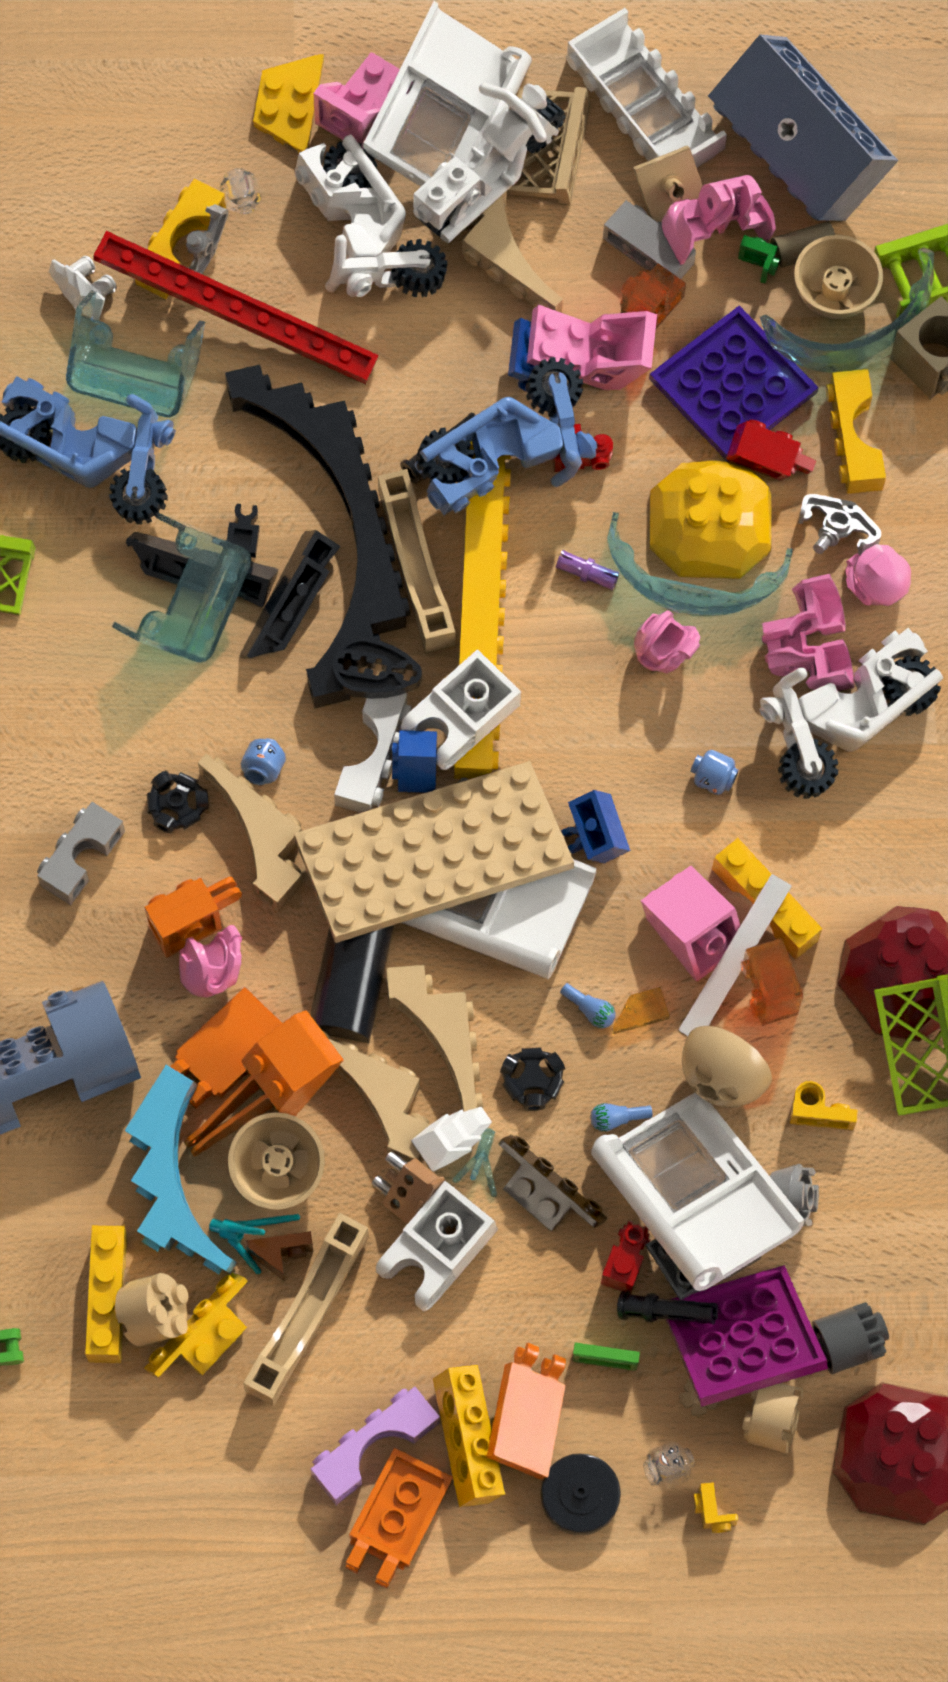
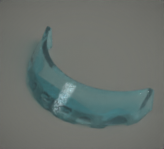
[760,247,934,372]
[607,512,793,616]

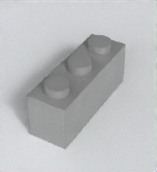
[603,200,696,289]

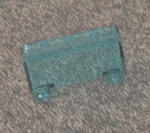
[66,290,205,417]
[112,513,251,663]

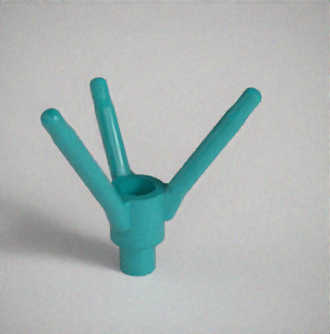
[209,1214,300,1275]

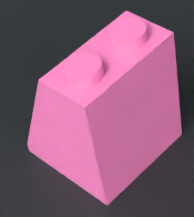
[641,866,740,981]

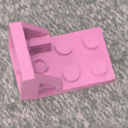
[313,52,413,149]
[527,305,657,390]

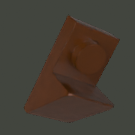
[246,1231,313,1281]

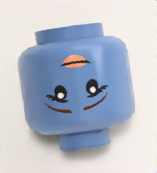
[240,738,286,785]
[690,750,739,795]

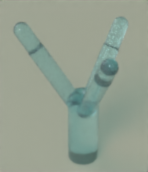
[453,1128,497,1197]

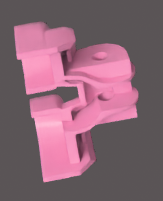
[661,175,776,265]
[762,574,855,692]

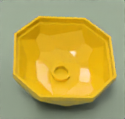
[649,460,771,579]

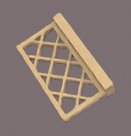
[507,87,590,205]

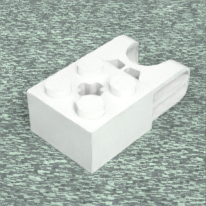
[401,649,521,770]
[376,1181,498,1311]

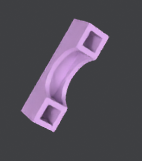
[311,1387,440,1505]

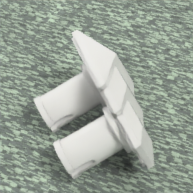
[49,256,116,323]
[411,1107,492,1172]

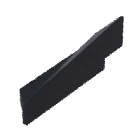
[240,530,340,659]
[126,532,278,608]

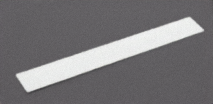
[679,874,792,1036]

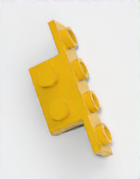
[144,1273,248,1378]

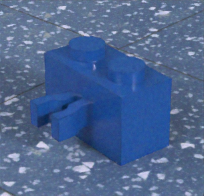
[392,730,437,793]
[561,790,631,863]

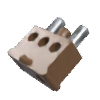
[372,1152,445,1225]

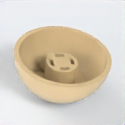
[794,235,883,319]
[682,1026,772,1107]
[228,1112,325,1210]

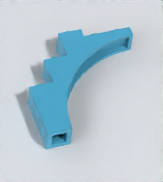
[125,1065,237,1274]

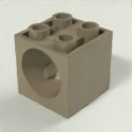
[890,296,948,400]

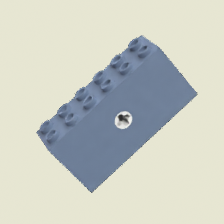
[708,34,899,221]

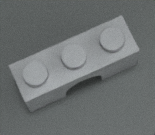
[37,802,125,905]

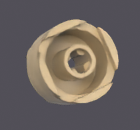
[115,1273,188,1346]
[742,1383,803,1454]

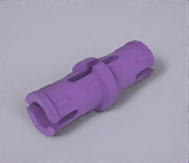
[556,550,620,590]

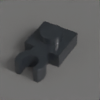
[225,503,260,558]

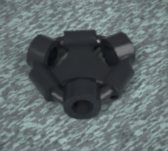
[147,771,209,833]
[500,1047,566,1111]

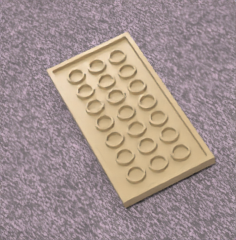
[294,761,574,943]

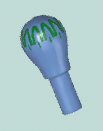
[560,983,616,1028]
[590,1103,653,1132]

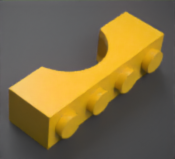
[135,178,226,299]
[826,369,886,494]
[712,838,822,960]
[85,1225,127,1363]

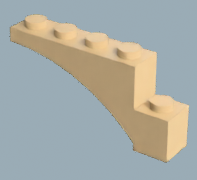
[462,191,563,313]
[198,754,302,912]
[386,965,483,1112]
[323,1031,430,1163]

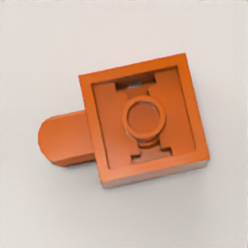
[144,877,242,958]

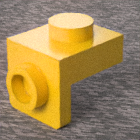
[693,1482,738,1533]

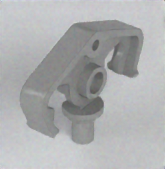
[186,204,228,274]
[798,494,881,556]

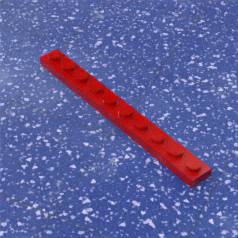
[93,231,379,385]

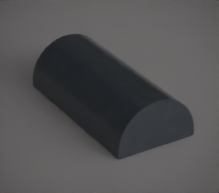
[310,925,394,1043]

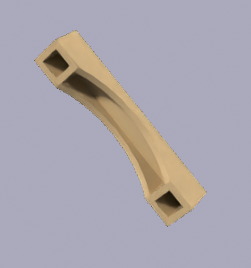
[378,469,455,654]
[243,1213,369,1407]

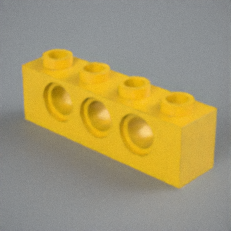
[433,1365,505,1507]

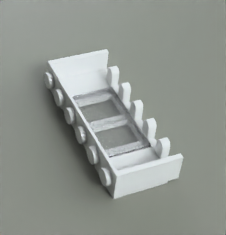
[566,8,727,167]

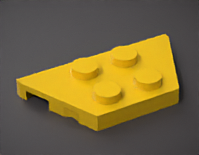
[253,54,324,155]

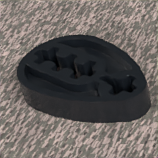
[333,637,422,699]

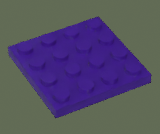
[649,305,819,462]

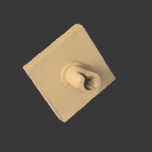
[633,146,703,222]

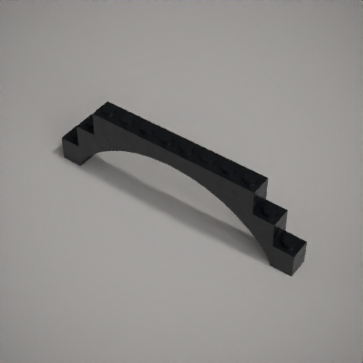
[225,364,411,708]

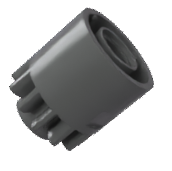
[812,1302,889,1375]

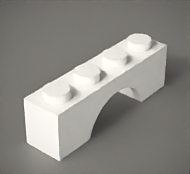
[334,693,411,813]

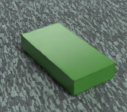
[572,1342,640,1371]

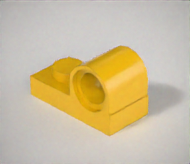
[790,1081,858,1131]

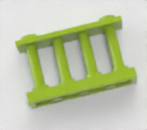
[874,224,948,320]

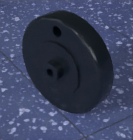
[540,1453,621,1535]

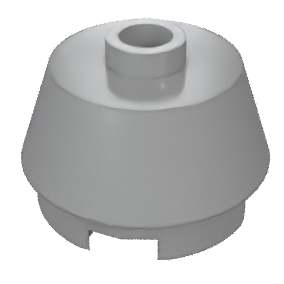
[770,1164,819,1226]

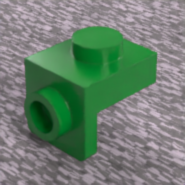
[738,235,780,284]

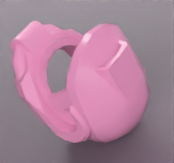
[845,545,911,606]
[634,611,700,674]
[179,925,242,998]

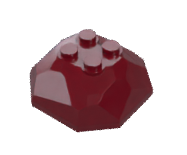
[838,906,948,1042]
[832,1382,948,1525]

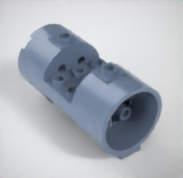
[0,981,141,1135]

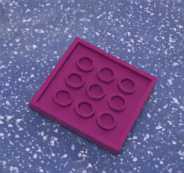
[666,1265,828,1407]

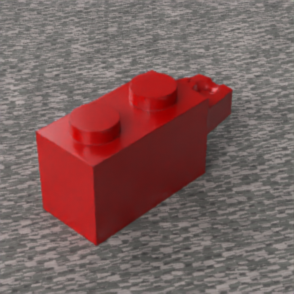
[726,419,816,481]

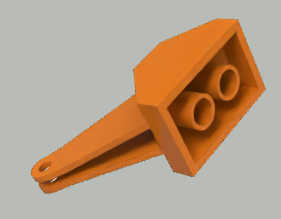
[184,1010,344,1156]

